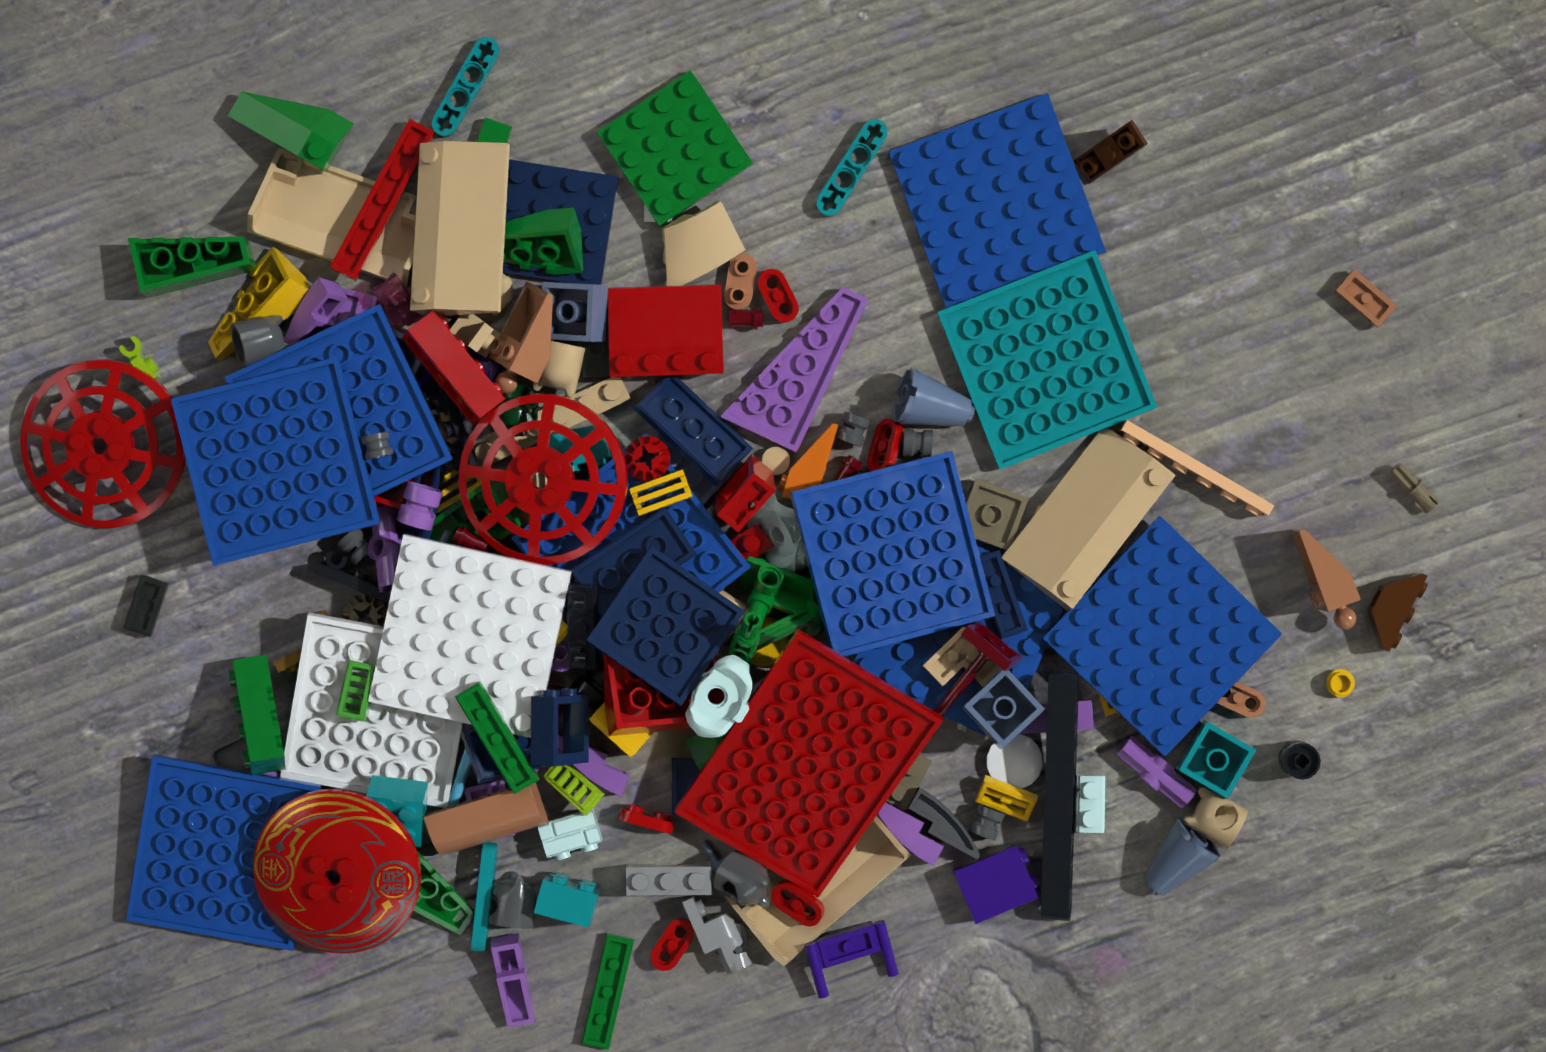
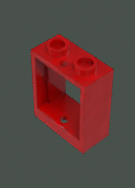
[715,454,776,533]

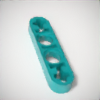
[432,37,500,137]
[817,119,887,217]
[471,842,498,953]

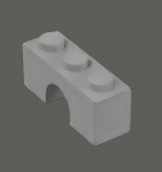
[626,863,712,896]

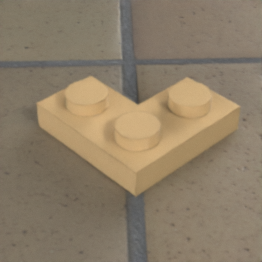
[922,626,1001,687]

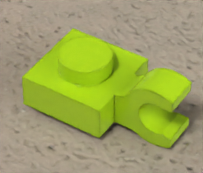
[119,336,162,381]

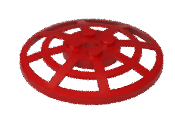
[20,359,186,528]
[459,394,628,565]

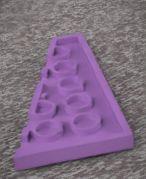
[720,287,868,453]

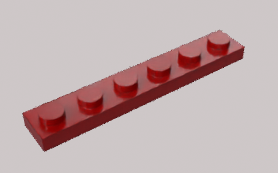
[330,119,435,282]

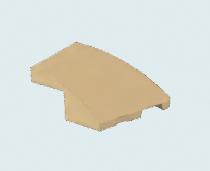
[662,201,745,286]

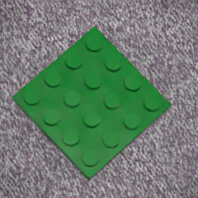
[597,70,753,227]

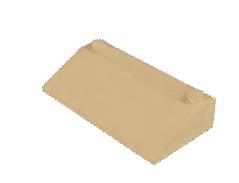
[410,141,510,316]
[247,147,417,287]
[1002,428,1176,611]
[725,815,911,966]

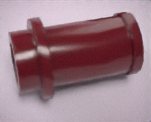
[728,308,764,330]
[831,455,863,482]
[452,527,490,552]

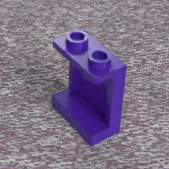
[953,843,1040,924]

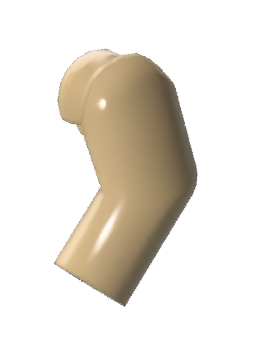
[492,274,514,317]

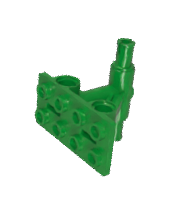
[726,556,825,666]

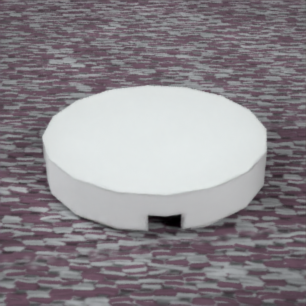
[986,734,1043,789]

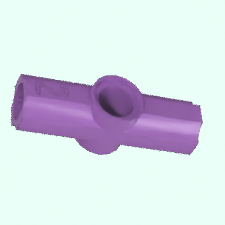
[368,505,402,593]
[1116,735,1197,809]

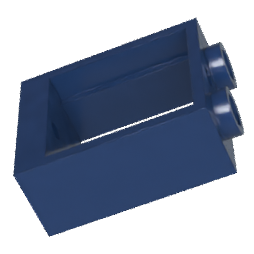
[531,688,589,767]

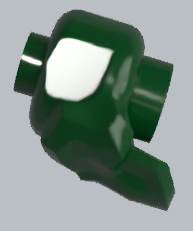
[499,385,539,437]

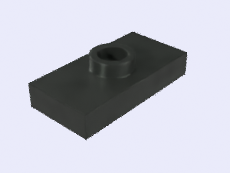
[582,320,610,378]
[123,574,169,637]

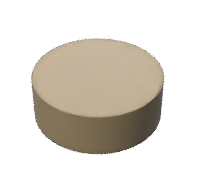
[762,447,790,475]

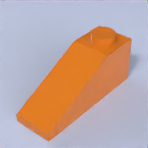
[778,423,838,499]

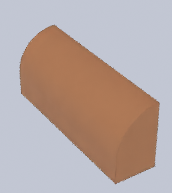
[423,782,549,856]

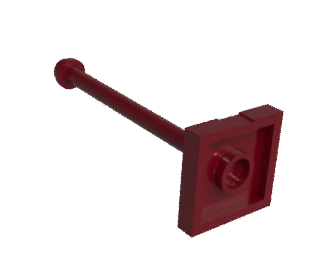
[933,621,1023,717]

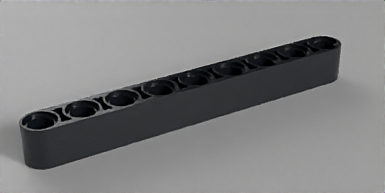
[1041,673,1079,921]

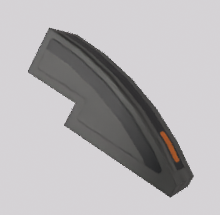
[908,787,980,860]

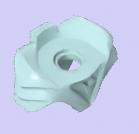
[746,492,808,573]
[686,655,752,738]

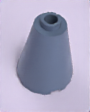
[893,368,975,426]
[1144,818,1221,896]

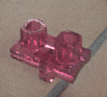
[372,272,420,329]

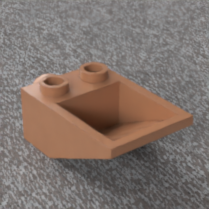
[489,281,553,394]
[1291,529,1361,630]

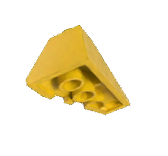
[208,247,311,361]

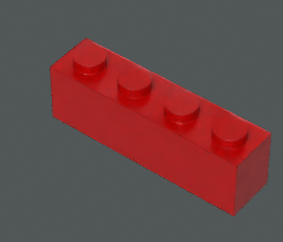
[402,311,505,427]

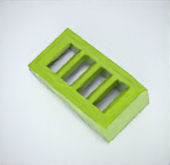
[544,764,605,816]

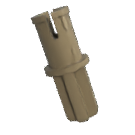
[1390,463,1439,514]

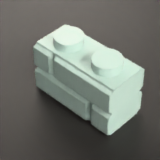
[1074,773,1105,833]
[538,809,603,861]

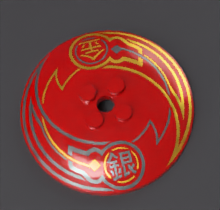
[253,789,421,954]

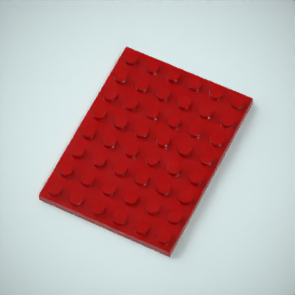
[674,629,943,898]

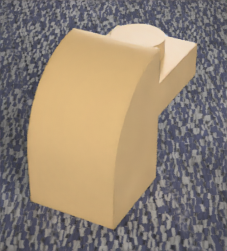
[449,314,500,358]

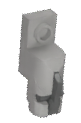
[682,895,752,974]

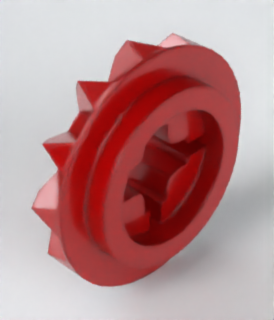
[625,436,670,481]

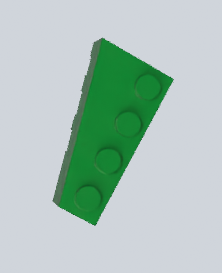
[128,237,257,298]
[228,654,286,776]

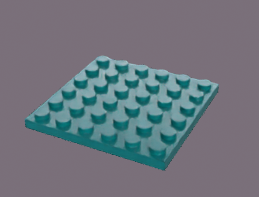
[937,250,1158,470]

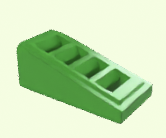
[336,660,375,722]

